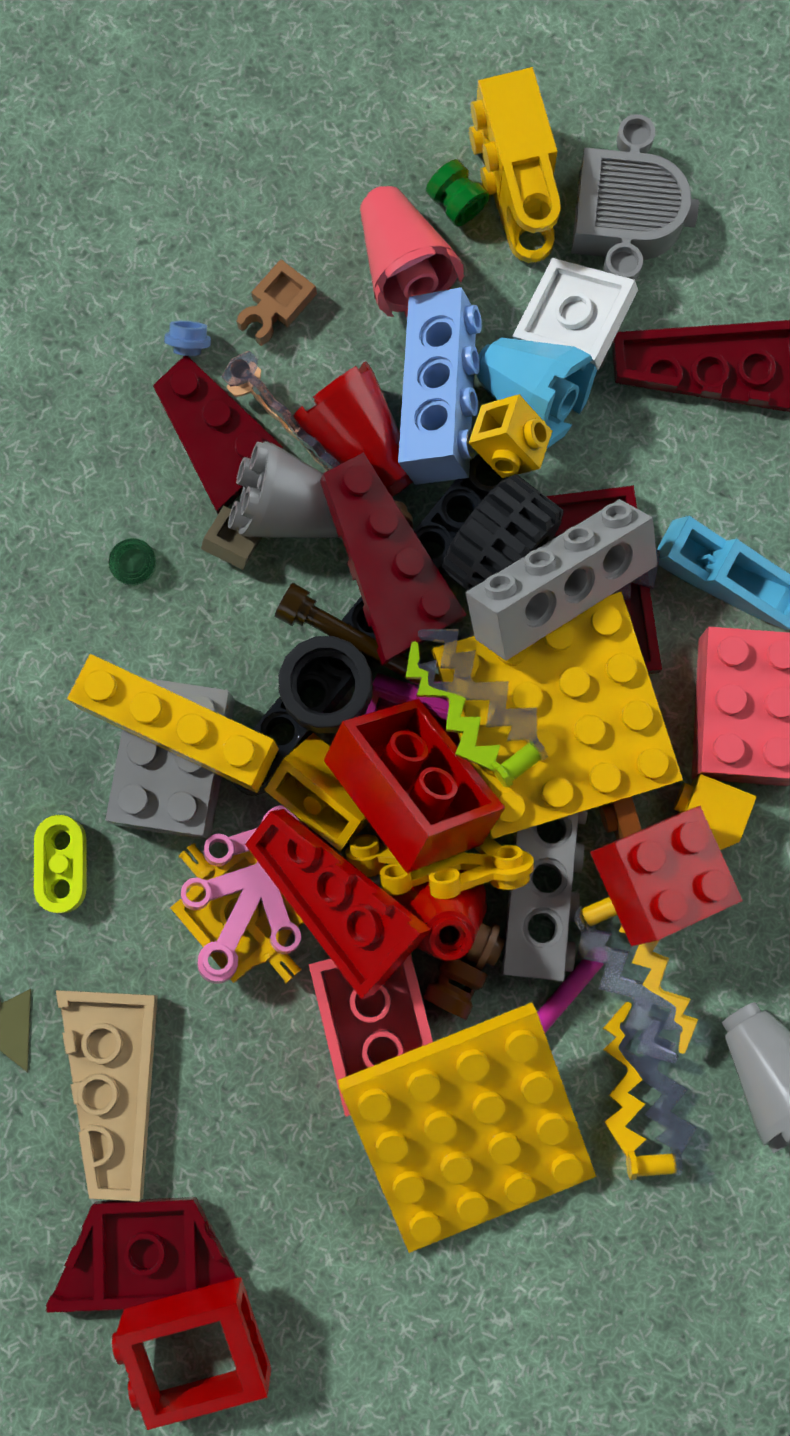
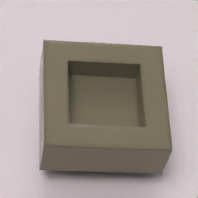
[201,506,262,570]

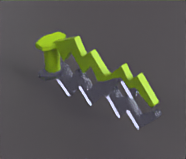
[406,629,548,788]

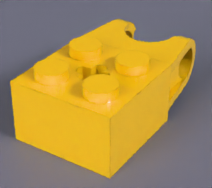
[469,67,561,263]

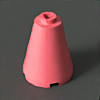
[360,186,464,318]

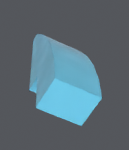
[656,516,790,630]

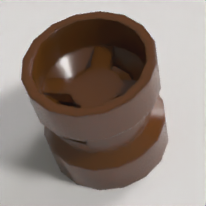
[422,959,488,1020]

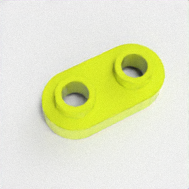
[34,815,87,914]

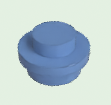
[164,321,211,356]

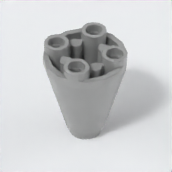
[228,441,339,538]
[722,1002,790,1154]

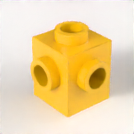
[468,394,552,478]

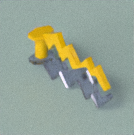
[574,897,699,1063]
[603,995,697,1180]

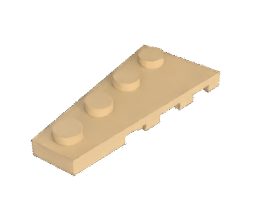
[56,990,158,1201]

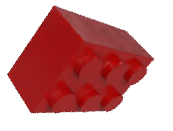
[323,698,505,874]

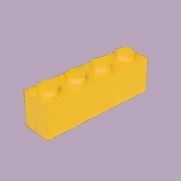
[67,654,279,793]

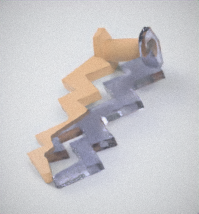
[222,350,340,471]

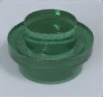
[108,538,157,586]

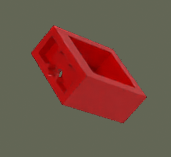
[112,1277,271,1430]

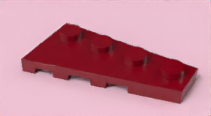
[612,320,790,412]

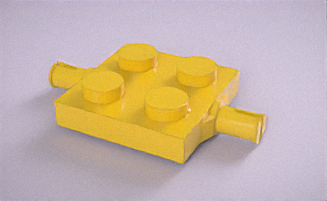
[170,843,304,983]

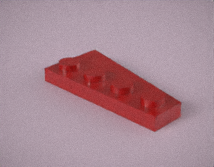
[245,809,432,999]

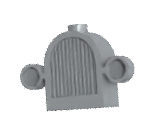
[571,114,699,281]

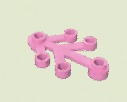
[181,805,309,984]

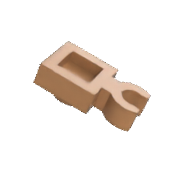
[237,259,317,346]

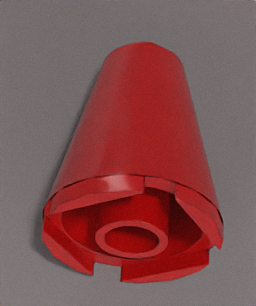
[292,361,413,498]

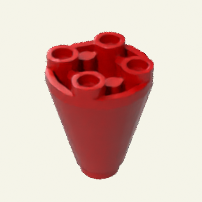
[389,870,487,961]

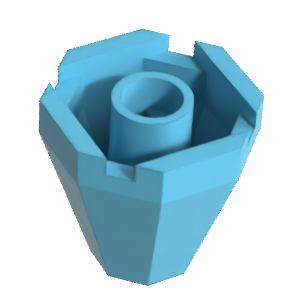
[476,338,597,448]

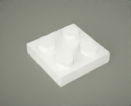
[513,258,638,370]

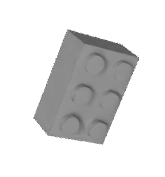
[105,677,235,840]

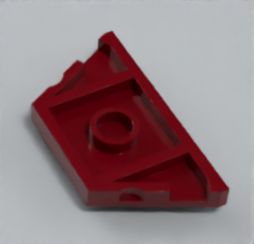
[46,1197,238,1313]

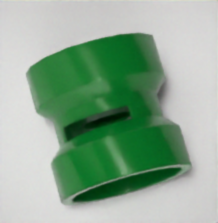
[425,159,489,227]

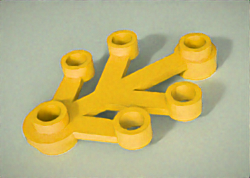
[345,834,534,899]

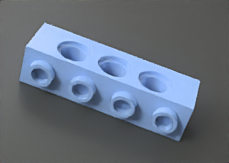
[398,287,482,485]

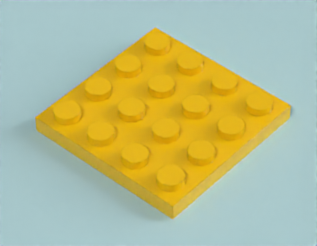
[432,592,683,839]
[338,1002,596,1253]

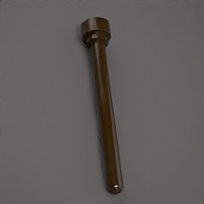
[274,583,447,701]

